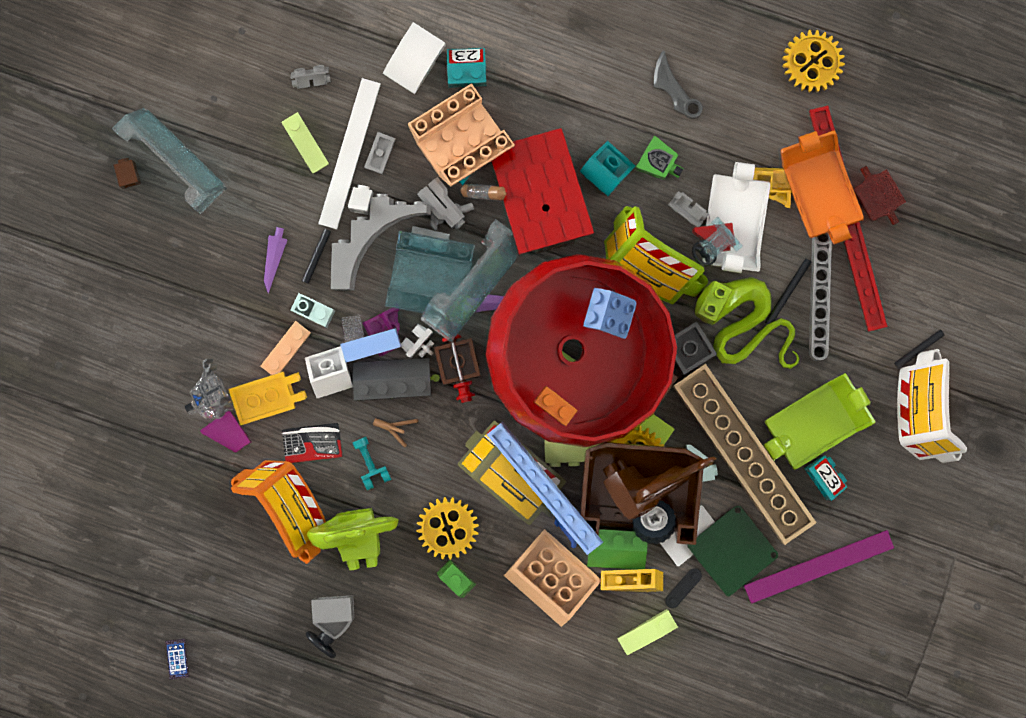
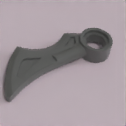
[654,51,703,119]

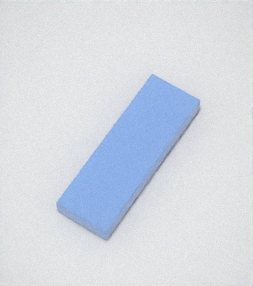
[340,328,401,362]

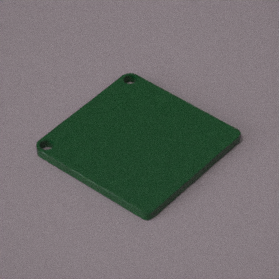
[687,505,778,597]

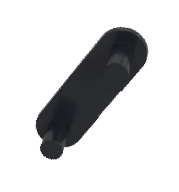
[665,568,702,608]

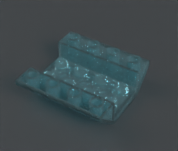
[385,231,475,320]

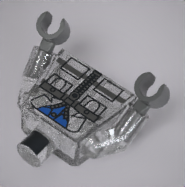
[185,359,234,419]

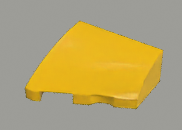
[753,167,791,208]

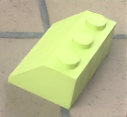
[544,440,598,467]

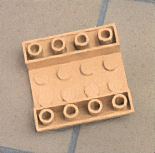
[408,83,515,187]

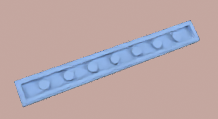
[487,421,603,555]

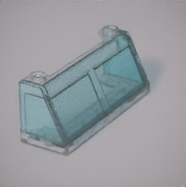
[112,107,228,214]
[421,219,518,342]

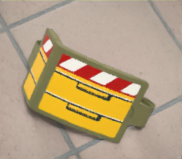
[458,421,566,525]

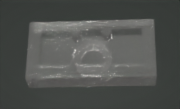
[341,315,364,343]

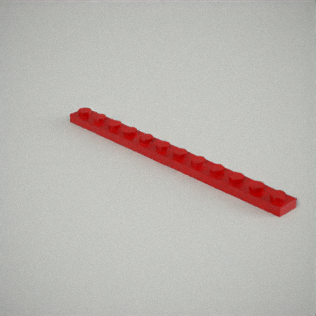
[809,105,888,332]

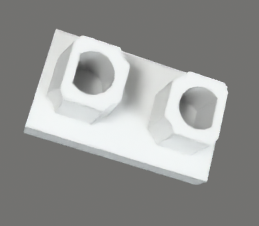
[401,324,434,358]

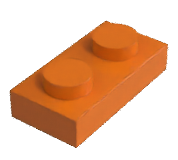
[534,386,578,426]

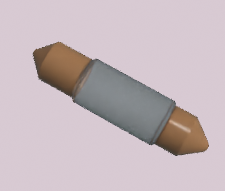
[460,183,506,200]

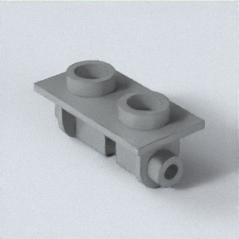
[290,65,331,89]
[668,191,709,227]

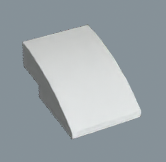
[383,22,446,94]

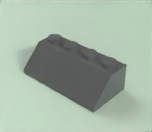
[353,358,432,401]

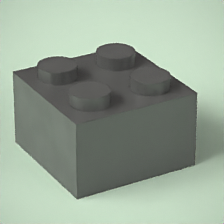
[675,322,717,375]

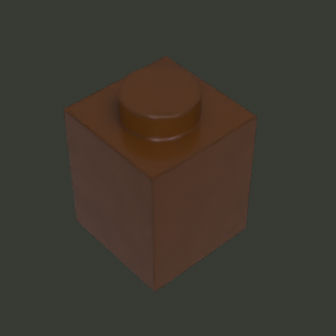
[114,158,141,189]

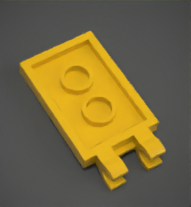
[228,371,307,426]

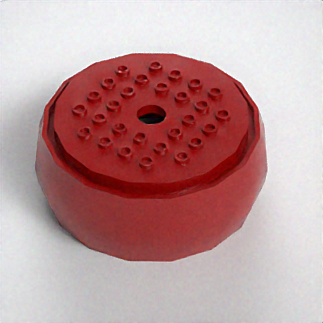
[486,254,677,447]

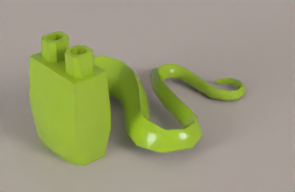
[695,277,799,369]
[307,508,398,570]

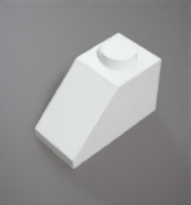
[348,185,373,215]

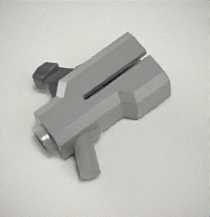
[417,177,474,231]

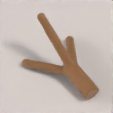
[373,418,418,447]

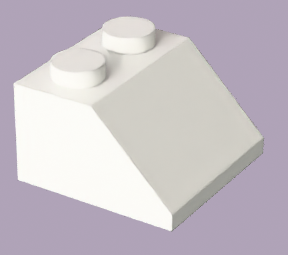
[305,346,353,398]

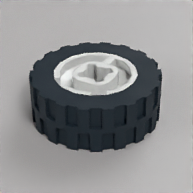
[633,500,676,544]

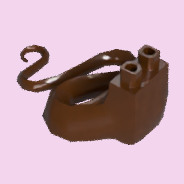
[603,457,717,520]

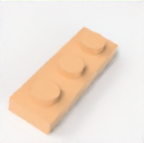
[261,321,311,375]

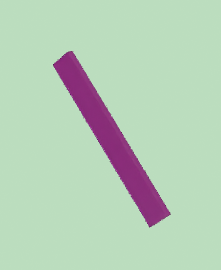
[744,530,894,604]

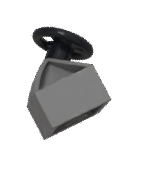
[306,595,355,658]

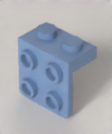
[583,288,636,339]

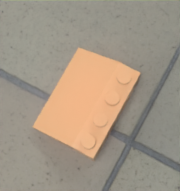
[504,529,601,627]

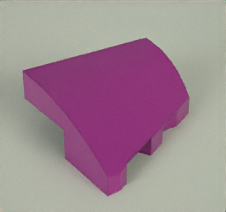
[363,305,400,357]
[200,410,252,453]

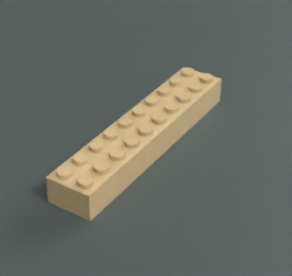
[672,364,816,545]

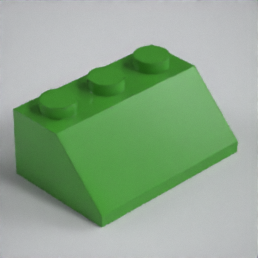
[587,529,647,570]

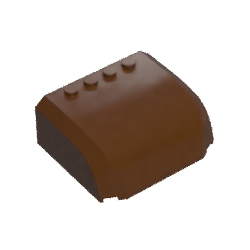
[580,442,704,545]

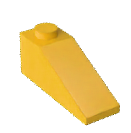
[601,569,663,592]

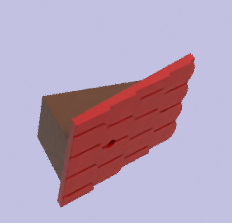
[492,128,594,255]

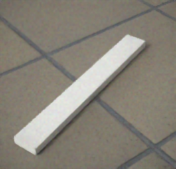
[319,78,381,230]

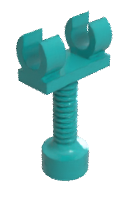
[352,437,392,490]

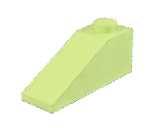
[281,112,329,174]
[617,609,678,655]

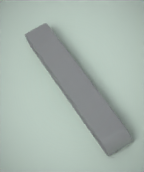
[809,233,832,361]

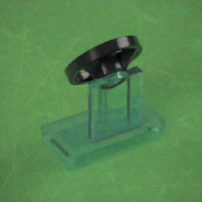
[692,217,743,266]

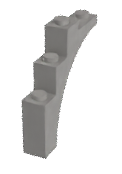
[331,194,431,291]

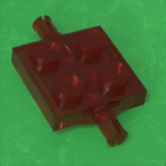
[853,165,906,225]

